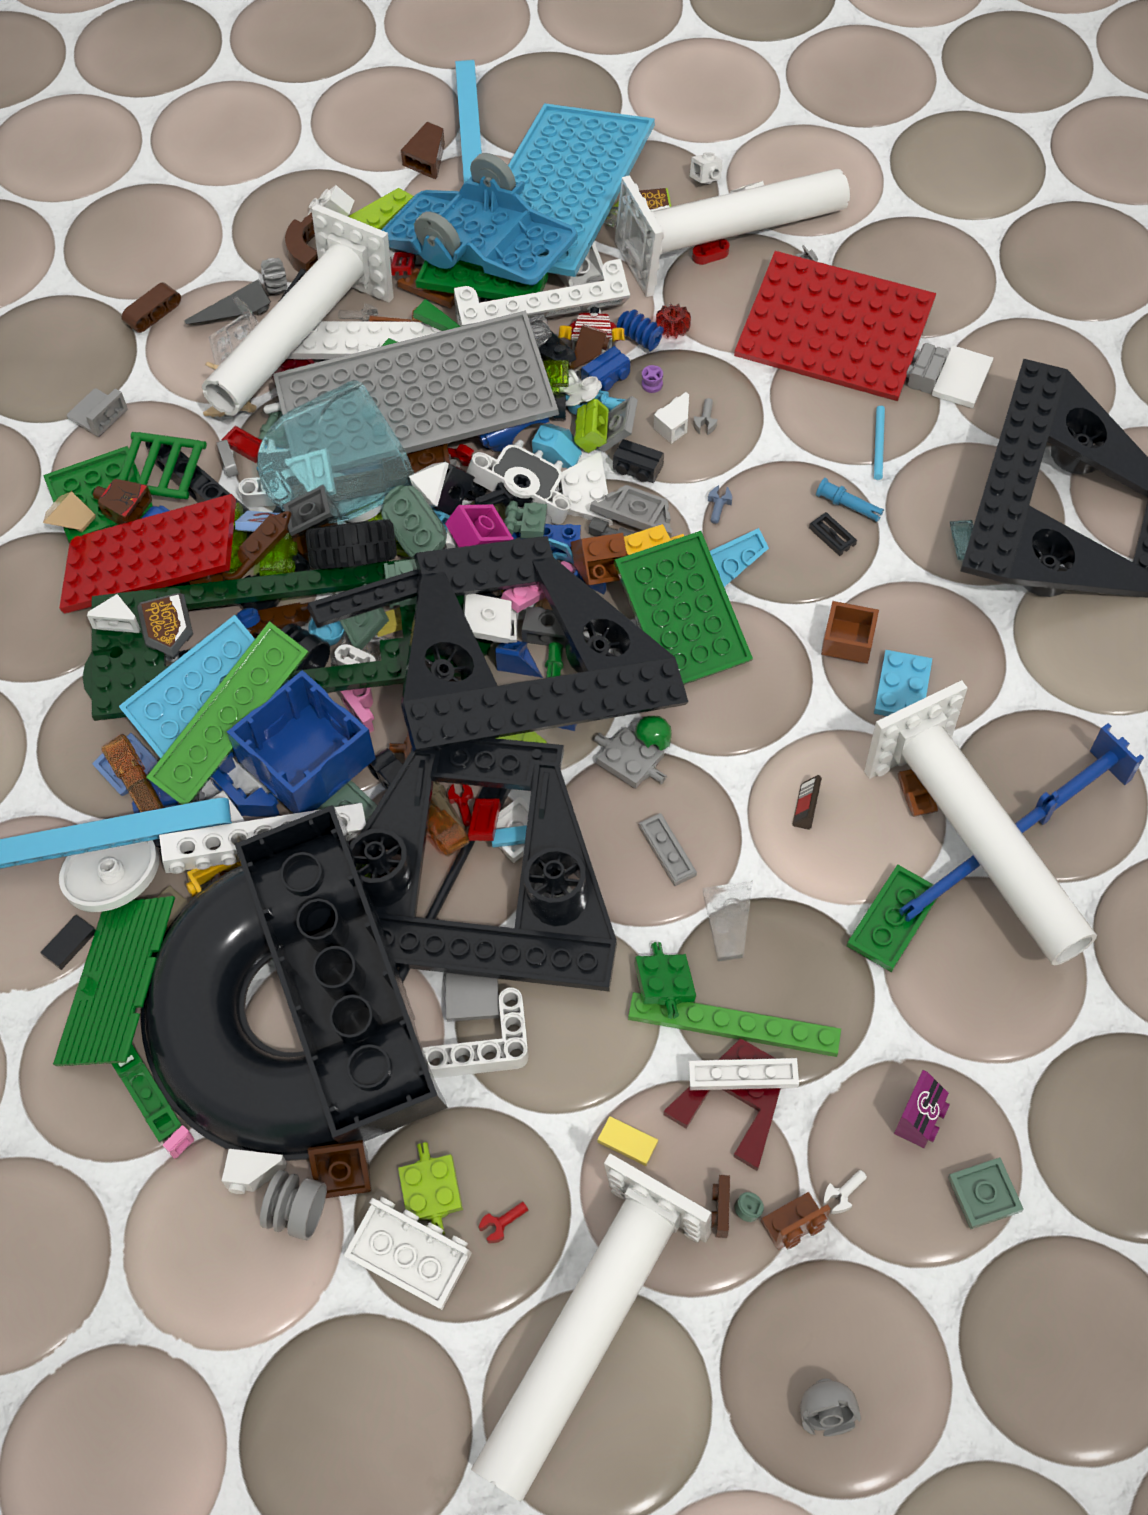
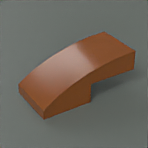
[897,769,938,817]

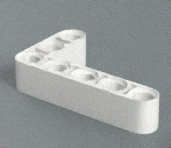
[422,988,529,1078]

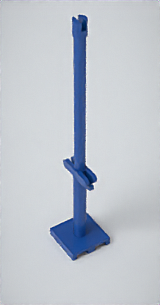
[899,723,1144,922]

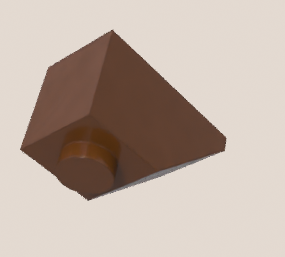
[570,324,610,369]

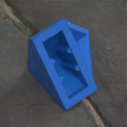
[495,641,543,678]

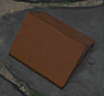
[308,1140,371,1198]

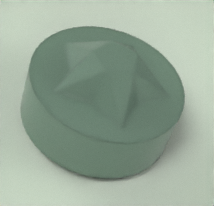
[734,1192,764,1222]

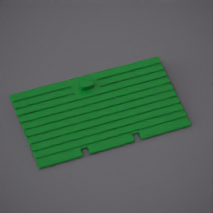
[53,896,175,1066]

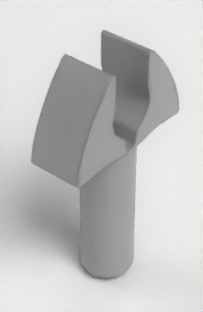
[693,398,718,435]

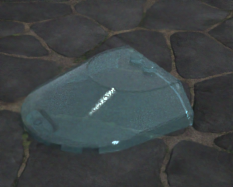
[257,380,414,523]

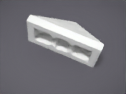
[409,462,449,507]

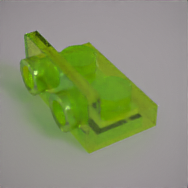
[543,360,569,392]

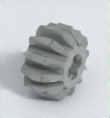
[261,258,288,294]

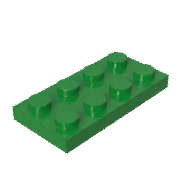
[846,864,938,972]

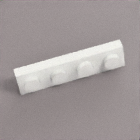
[689,1058,799,1090]

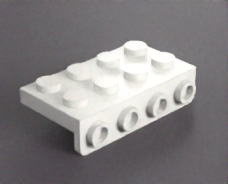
[343,1197,472,1310]

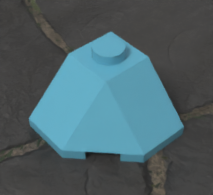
[532,423,582,469]

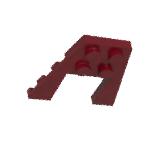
[663,1039,781,1171]

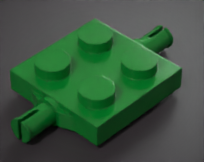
[634,942,696,1019]

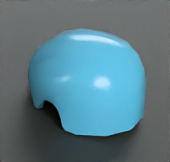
[308,618,345,646]

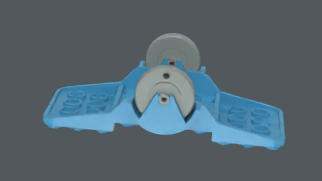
[382,153,578,285]

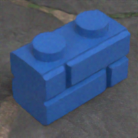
[581,346,630,391]

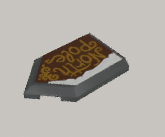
[137,593,193,659]

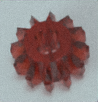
[656,303,691,339]

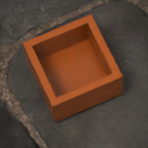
[821,601,879,664]

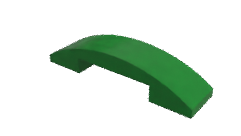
[111,1045,182,1143]

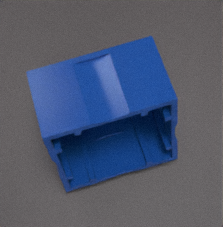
[227,670,376,814]

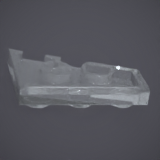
[703,880,753,962]

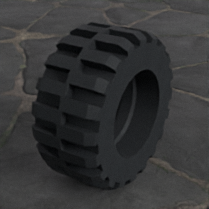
[305,519,397,569]

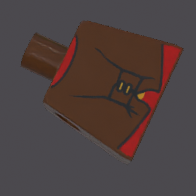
[93,479,153,525]

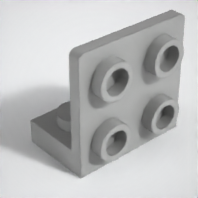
[67,388,128,437]

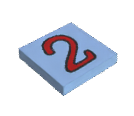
[235,511,286,532]

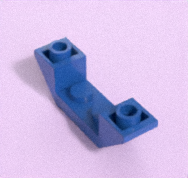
[210,751,280,817]

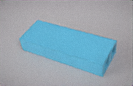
[492,825,527,848]

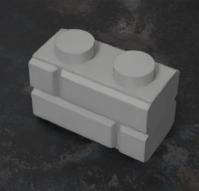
[907,343,948,394]

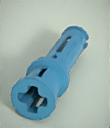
[816,478,884,522]

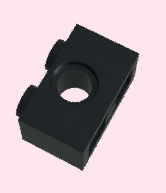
[433,461,475,516]

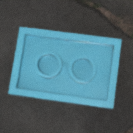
[874,650,933,716]

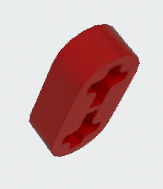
[692,239,730,265]

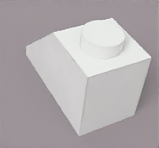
[222,1149,287,1194]

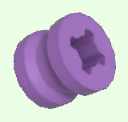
[642,365,663,393]

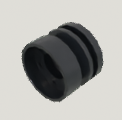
[281,623,330,671]

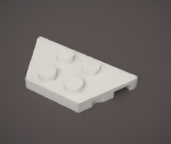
[560,452,613,526]

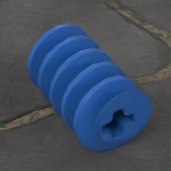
[617,309,664,351]

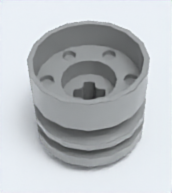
[260,1170,327,1241]

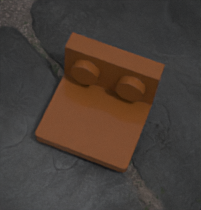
[761,1192,831,1250]

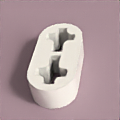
[334,644,376,666]

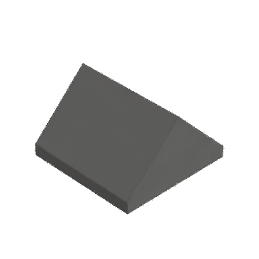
[283,484,340,537]

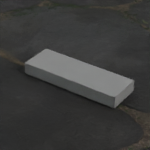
[639,813,697,886]

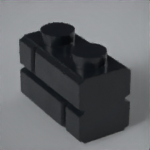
[613,439,664,483]

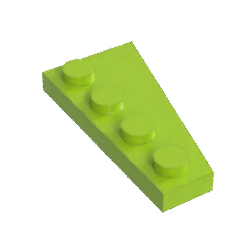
[348,188,414,230]

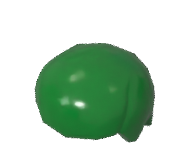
[634,716,672,750]

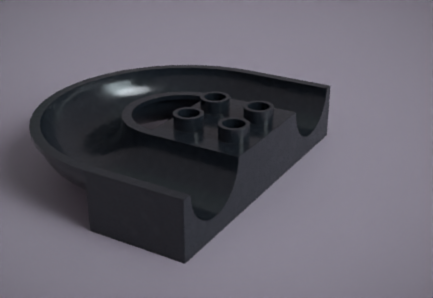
[141,805,448,1161]

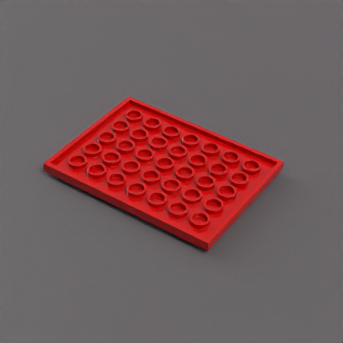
[734,251,936,401]

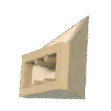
[43,491,96,532]

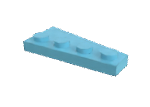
[710,528,769,587]

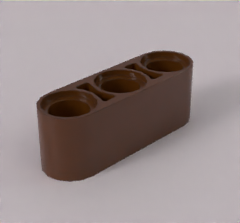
[121,282,181,333]

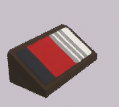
[792,775,822,830]

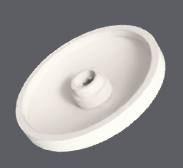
[59,840,159,912]

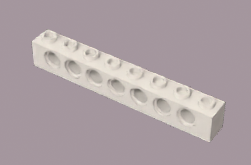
[159,803,366,874]

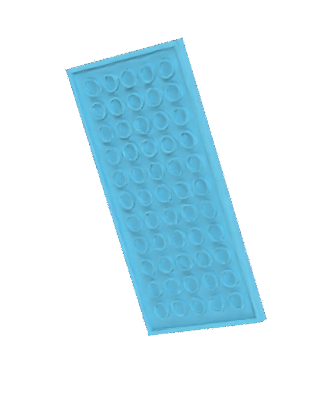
[508,103,655,277]

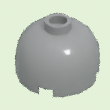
[800,1379,861,1436]

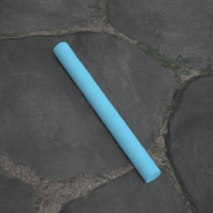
[874,406,885,480]

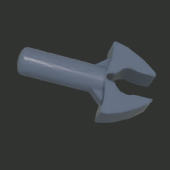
[708,485,732,524]

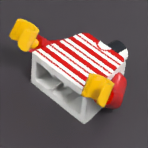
[558,307,625,354]

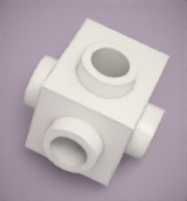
[690,152,723,184]

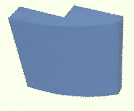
[92,733,159,796]

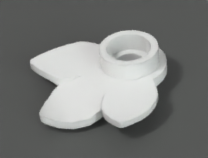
[562,376,602,406]

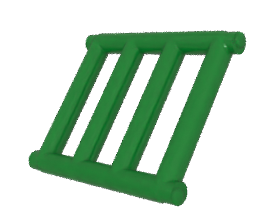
[118,432,207,500]

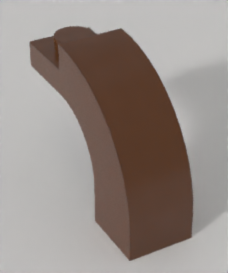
[285,212,318,273]

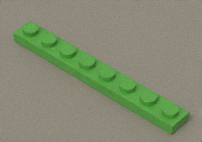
[628,992,841,1057]

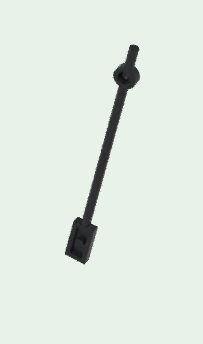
[398,786,511,991]

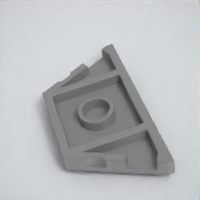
[590,485,672,539]

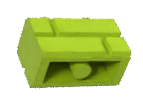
[574,398,609,453]

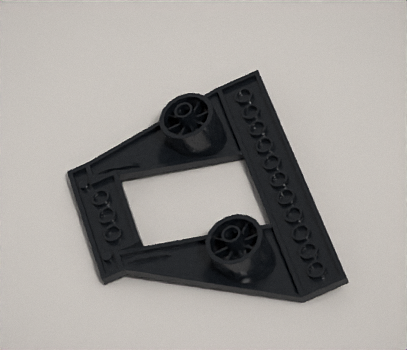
[960,358,1148,598]
[401,536,689,752]
[349,738,617,992]

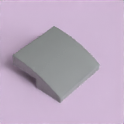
[445,973,500,1022]

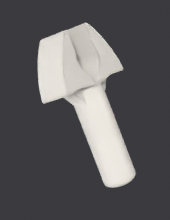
[823,1170,867,1214]

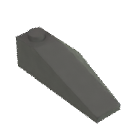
[184,279,271,324]

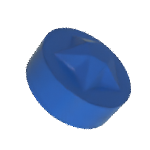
[236,608,260,628]

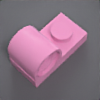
[339,687,374,732]

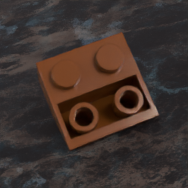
[570,533,627,585]

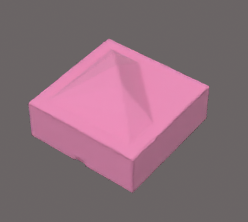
[163,1125,194,1159]

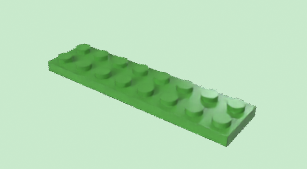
[146,621,309,805]

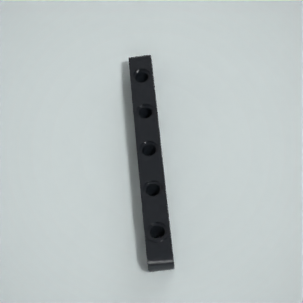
[145,442,311,574]

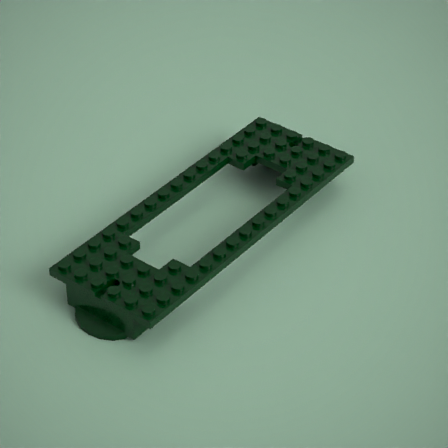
[82,558,492,721]

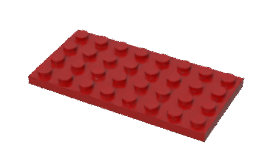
[59,494,236,614]

